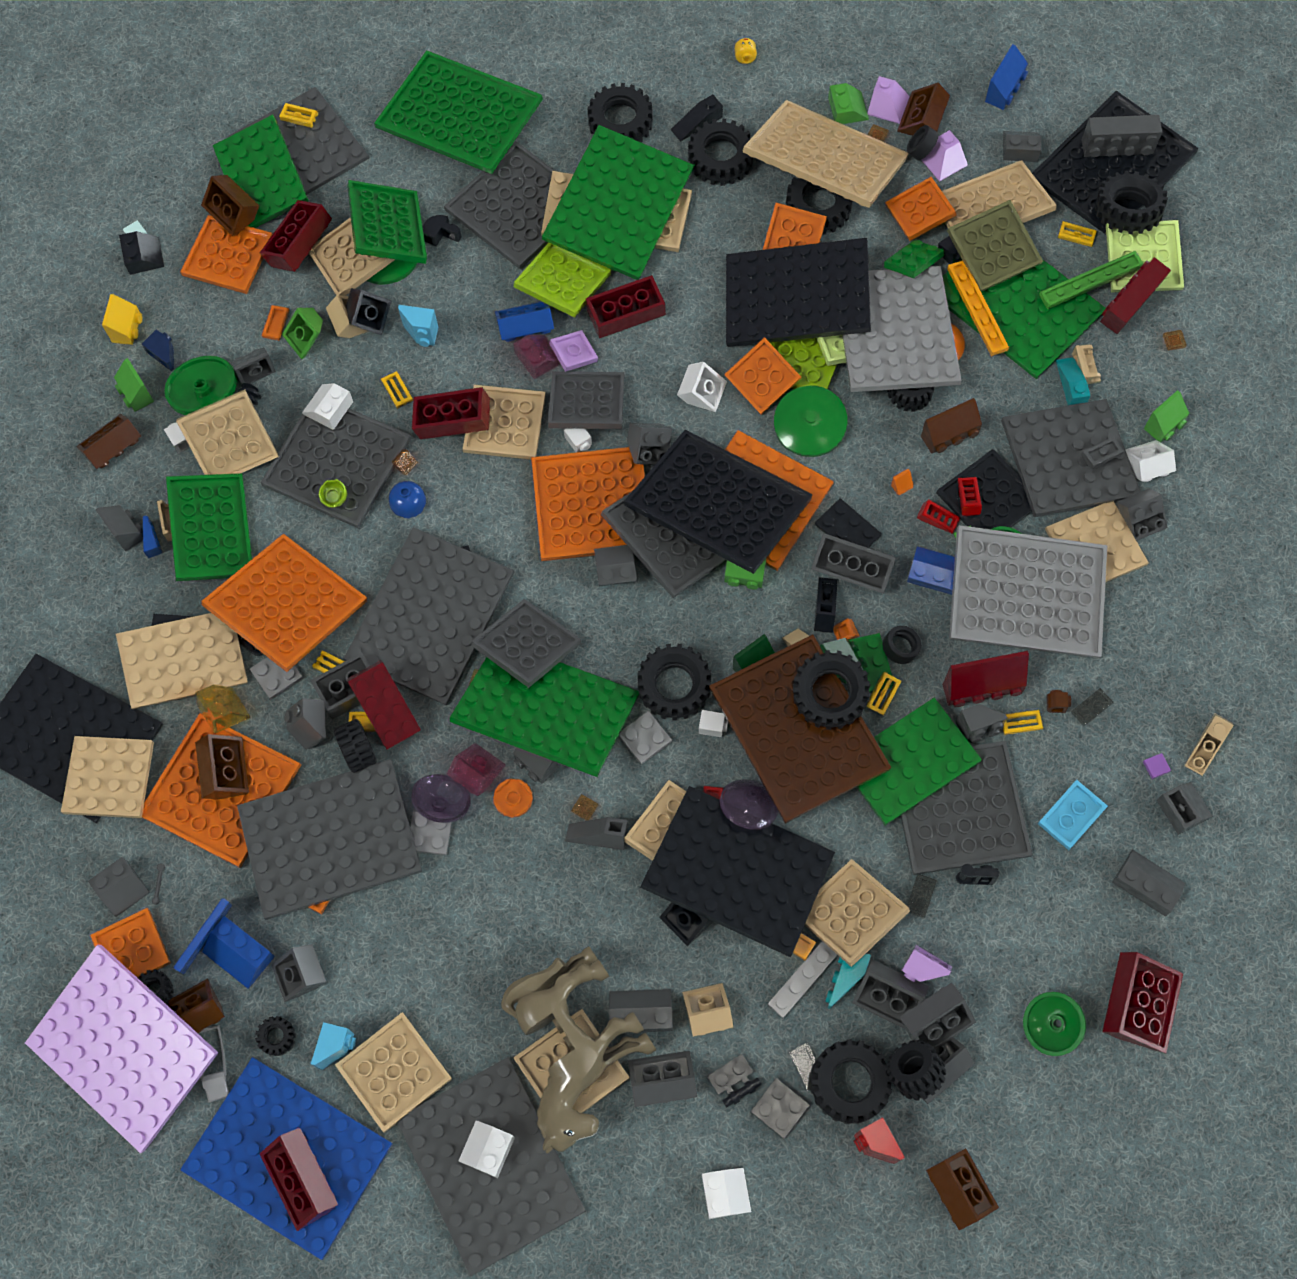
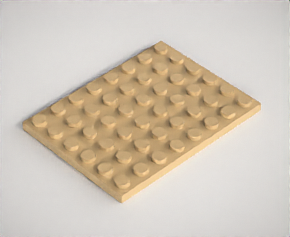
[743,100,909,208]

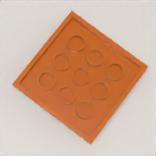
[180,215,273,294]

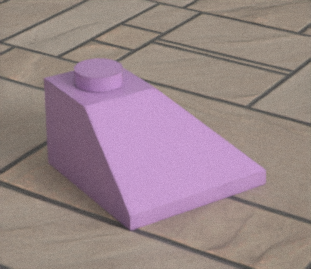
[867,76,910,124]
[921,130,968,182]
[902,945,952,982]

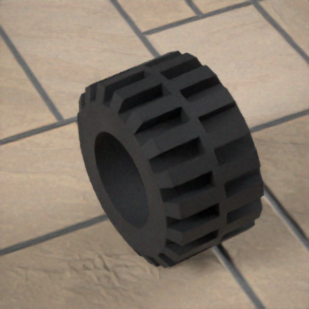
[887,387,935,412]
[334,719,376,773]
[887,1040,946,1100]

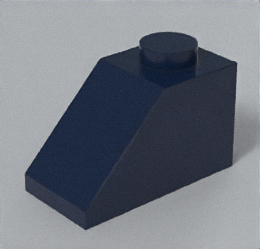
[142,329,174,372]

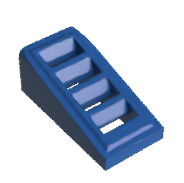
[143,516,163,559]

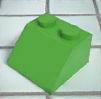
[828,83,869,124]
[114,358,154,412]
[1144,390,1189,442]
[724,559,766,590]

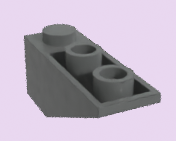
[565,817,628,850]

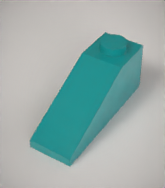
[1056,357,1091,405]

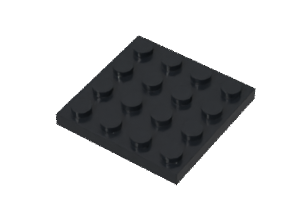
[936,449,1032,529]

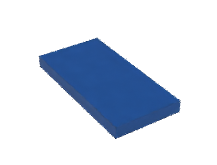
[174,898,232,975]

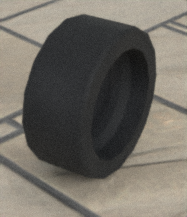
[906,125,938,160]
[882,625,922,664]

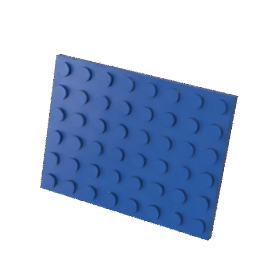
[180,1057,393,1260]

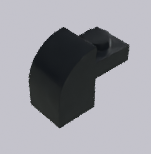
[422,215,462,247]

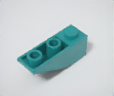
[825,953,871,1009]

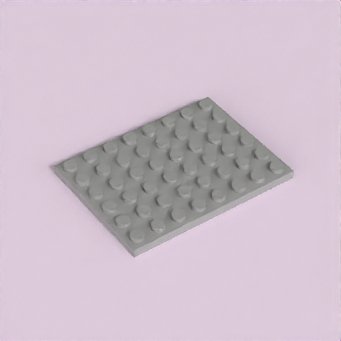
[842,266,962,392]
[949,525,1107,658]

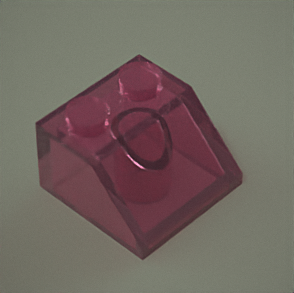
[513,335,561,380]
[447,743,506,796]

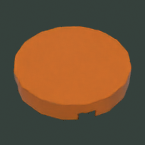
[493,779,533,818]

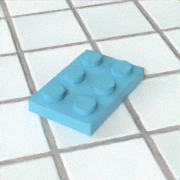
[1038,780,1108,850]

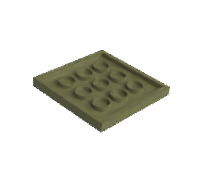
[947,200,1043,292]

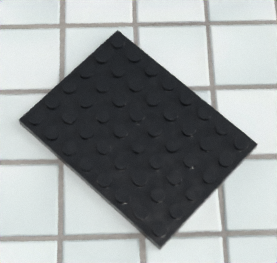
[1032,91,1198,235]
[726,238,871,347]
[624,430,812,574]
[0,654,163,824]
[640,786,835,957]

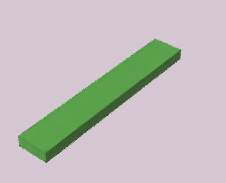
[1039,251,1144,309]

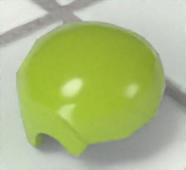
[318,479,347,508]

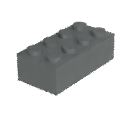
[1082,115,1162,157]
[811,533,896,594]

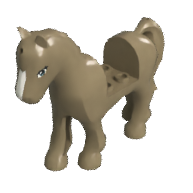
[501,946,656,1154]

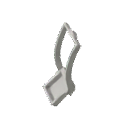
[200,1025,229,1102]

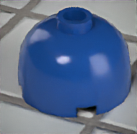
[389,481,426,518]

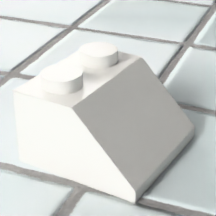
[677,362,727,412]
[302,383,353,430]
[1126,440,1176,482]
[459,1121,515,1178]
[702,1168,751,1219]

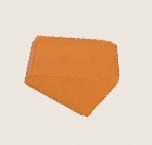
[891,469,913,495]
[833,618,860,640]

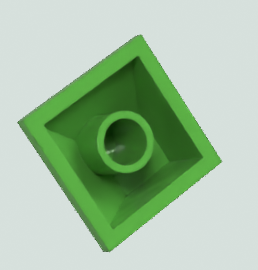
[282,308,323,359]

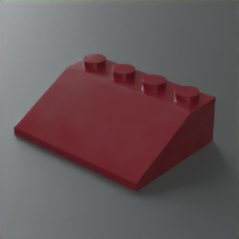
[942,651,1029,707]
[1102,952,1183,1054]

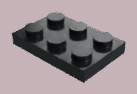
[815,498,882,548]

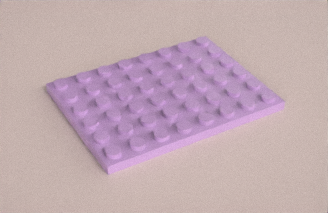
[25,945,218,1153]

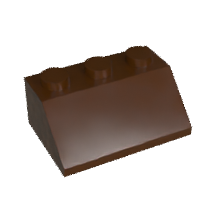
[897,82,950,136]
[201,175,259,236]
[921,398,982,454]
[76,414,141,469]
[195,734,249,799]
[167,978,225,1033]
[926,1148,999,1231]

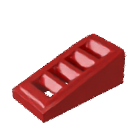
[958,477,982,516]
[917,499,960,534]

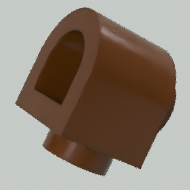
[1046,690,1071,713]

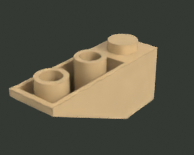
[1185,713,1234,776]

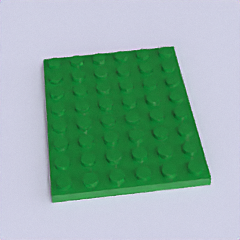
[374,50,543,174]
[542,125,694,280]
[942,259,1106,379]
[450,657,639,777]

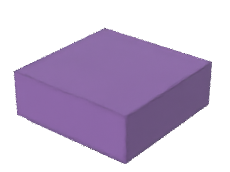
[1143,753,1171,779]

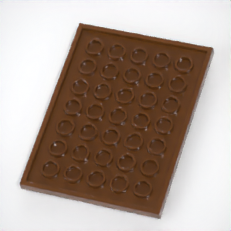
[709,634,891,824]

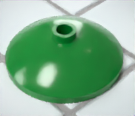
[1023,992,1086,1056]

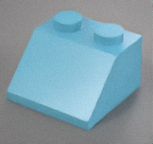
[398,305,438,347]
[311,1022,356,1070]

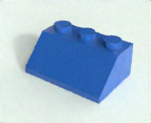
[985,44,1028,110]
[495,301,554,342]
[907,546,955,595]
[202,916,275,989]

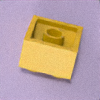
[102,294,143,345]

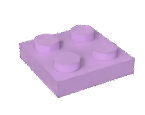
[549,330,598,372]

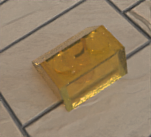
[195,685,250,734]

